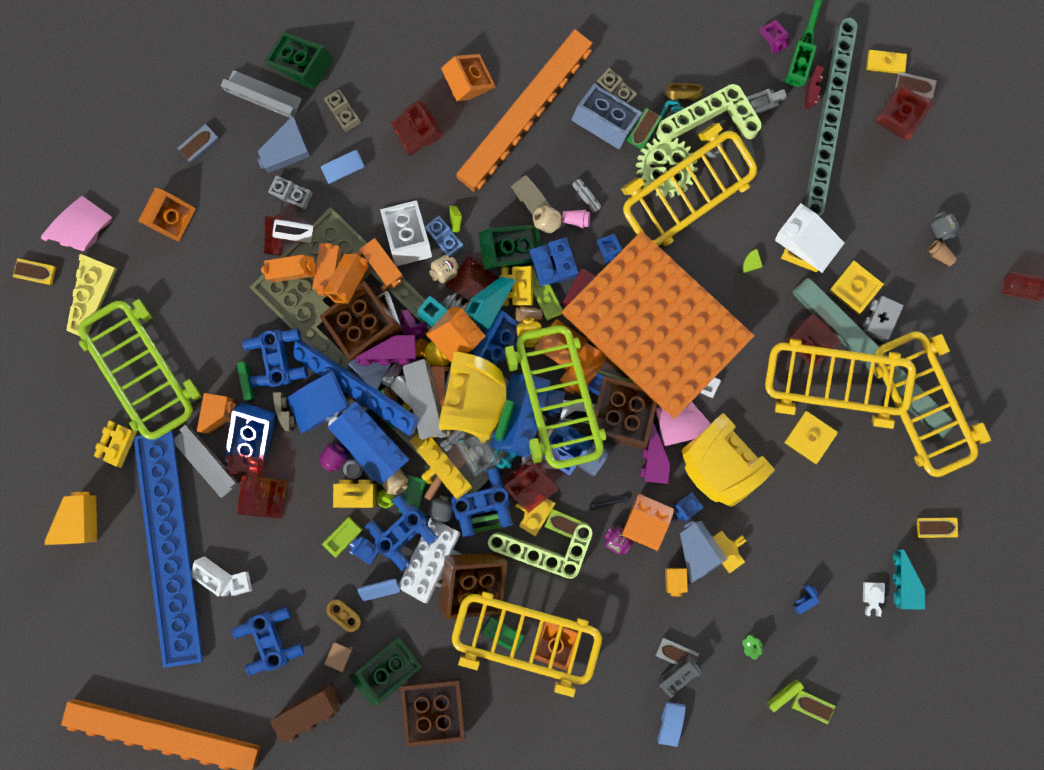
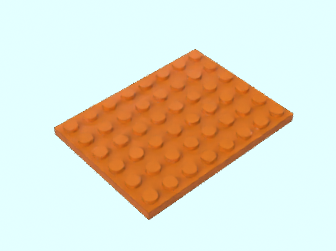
[561,231,755,419]

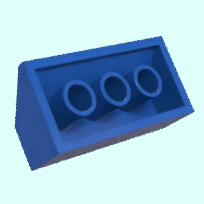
[490,374,551,458]
[328,401,410,485]

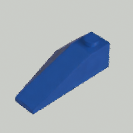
[471,310,519,366]

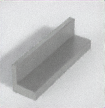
[221,70,302,118]
[403,359,448,439]
[175,425,239,498]

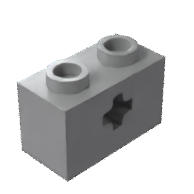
[862,296,904,342]

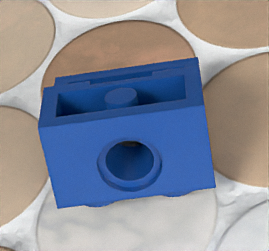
[529,237,579,287]
[542,420,592,476]

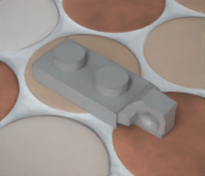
[737,89,787,115]

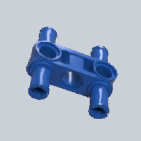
[243,328,309,388]
[452,468,513,537]
[365,494,439,571]
[231,606,305,676]

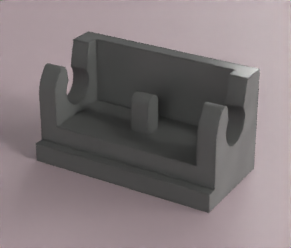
[659,655,703,698]

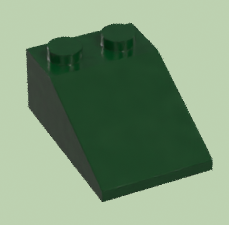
[264,31,334,90]
[478,224,542,270]
[349,636,422,707]

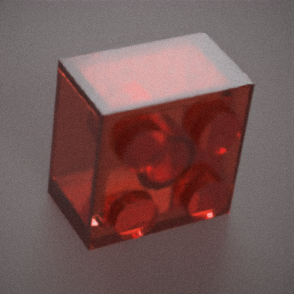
[875,84,933,141]

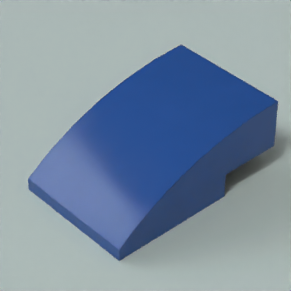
[286,372,349,434]

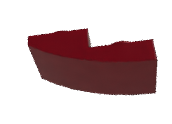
[805,65,824,109]
[562,268,596,306]

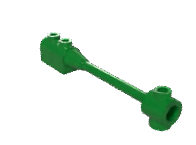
[785,0,823,87]

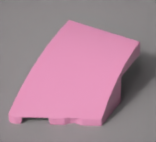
[41,196,112,251]
[655,402,711,446]

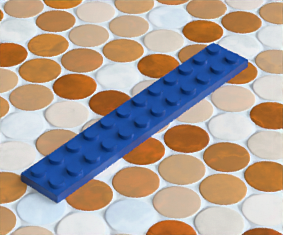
[134,431,203,668]

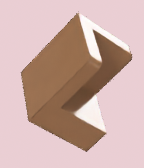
[325,643,354,672]

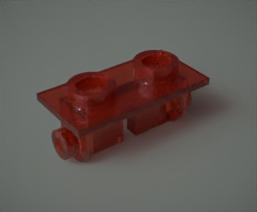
[264,215,283,256]
[222,454,266,477]

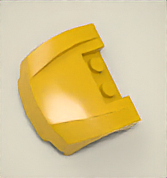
[439,351,507,443]
[681,413,775,507]

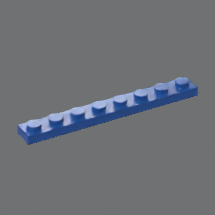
[292,340,419,436]

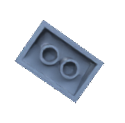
[571,83,642,149]

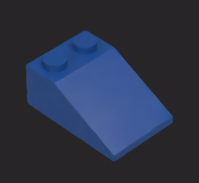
[224,402,277,472]

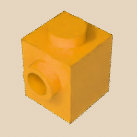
[665,568,688,596]

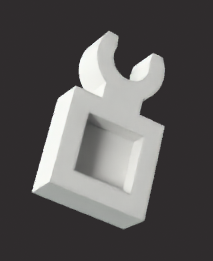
[221,572,252,596]
[863,582,885,616]

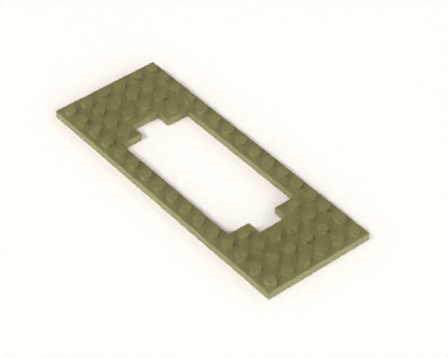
[249,207,548,494]

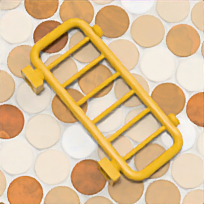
[621,123,757,247]
[874,331,991,477]
[765,339,916,429]
[452,591,602,697]

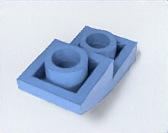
[321,150,365,184]
[425,216,465,257]
[657,702,686,747]

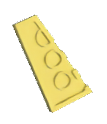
[66,254,117,336]

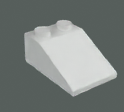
[380,200,432,266]
[775,204,844,273]

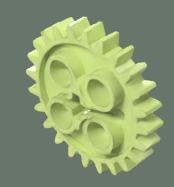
[636,138,698,198]

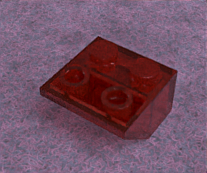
[237,475,287,519]

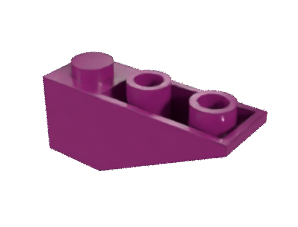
[355,335,416,366]
[640,424,670,484]

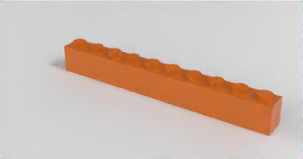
[456,29,593,192]
[61,699,261,770]

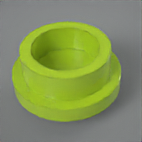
[376,490,395,508]

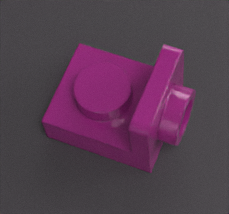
[760,20,789,54]
[399,310,427,340]

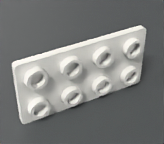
[399,518,461,603]

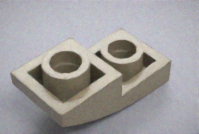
[596,68,637,105]
[324,89,361,133]
[511,175,550,216]
[273,392,295,432]

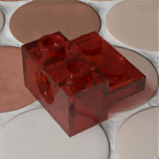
[391,100,443,156]
[784,313,841,369]
[504,458,559,513]

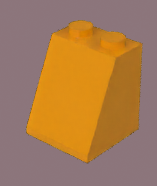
[45,492,97,545]

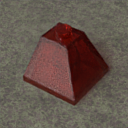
[446,256,498,302]

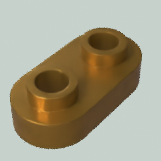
[665,83,704,101]
[326,599,362,632]

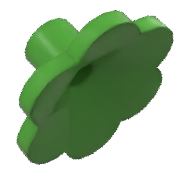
[742,635,763,660]

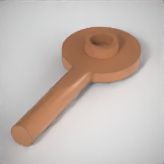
[424,444,466,501]

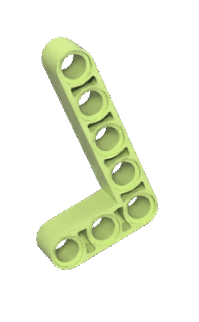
[656,84,761,142]
[488,523,592,579]

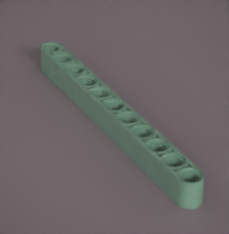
[804,18,857,217]
[792,278,956,439]

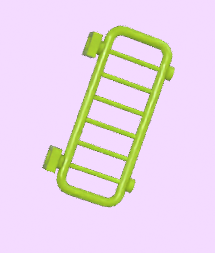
[78,299,202,439]
[505,325,606,469]

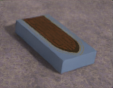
[177,124,219,163]

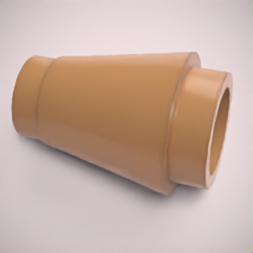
[927,239,957,266]
[514,305,542,323]

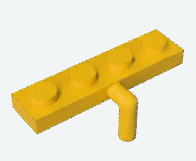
[409,433,473,500]

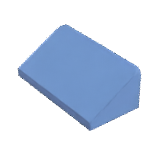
[358,578,400,601]

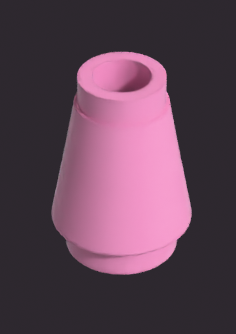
[562,210,591,228]

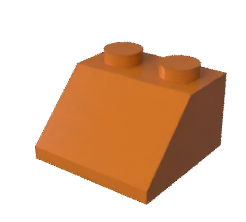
[441,54,496,101]
[138,188,196,242]
[426,307,485,362]
[535,319,588,371]
[197,393,237,434]
[622,494,674,551]
[530,621,578,671]

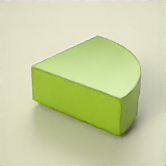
[449,206,462,232]
[743,249,763,273]

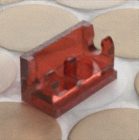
[1002,272,1044,301]

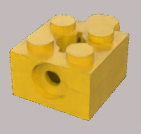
[333,480,377,508]

